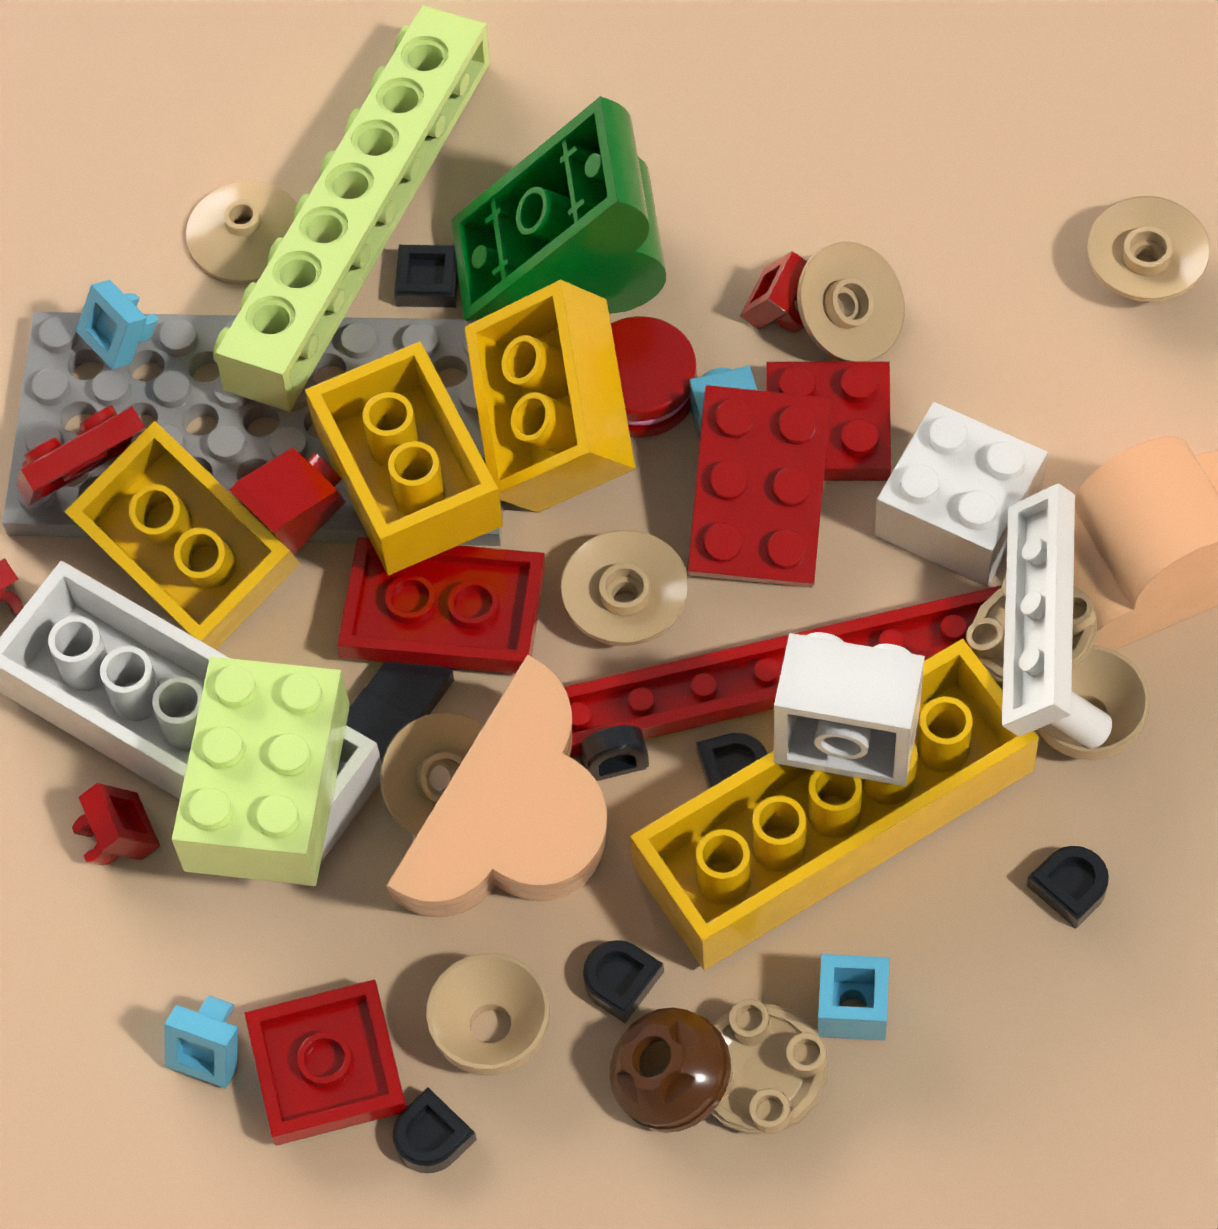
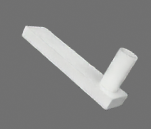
[1002,483,1112,749]

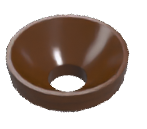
[610,1007,731,1133]

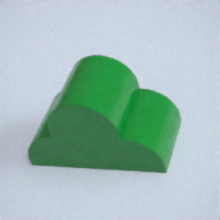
[450,96,666,321]

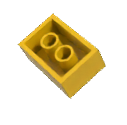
[465,280,636,513]
[305,341,504,576]
[64,420,301,650]

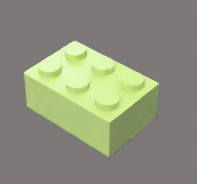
[172,656,350,886]

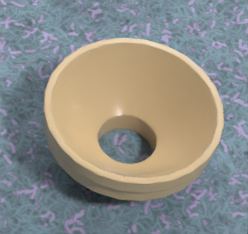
[1037,645,1150,760]
[426,953,550,1075]

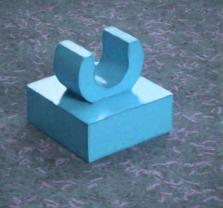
[76,280,159,370]
[164,995,238,1089]

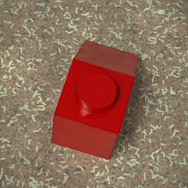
[229,447,346,555]

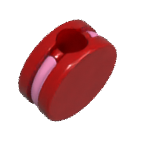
[611,316,697,437]

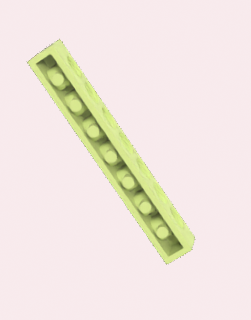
[213,5,490,412]

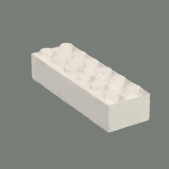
[0,561,382,864]

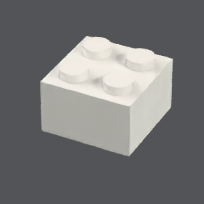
[875,402,1048,587]
[774,632,925,787]

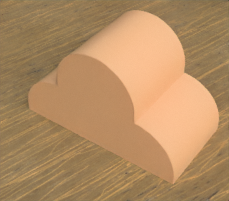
[1073,436,1218,650]
[387,655,607,917]

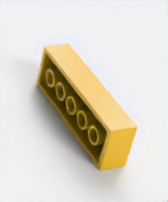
[630,639,1039,971]

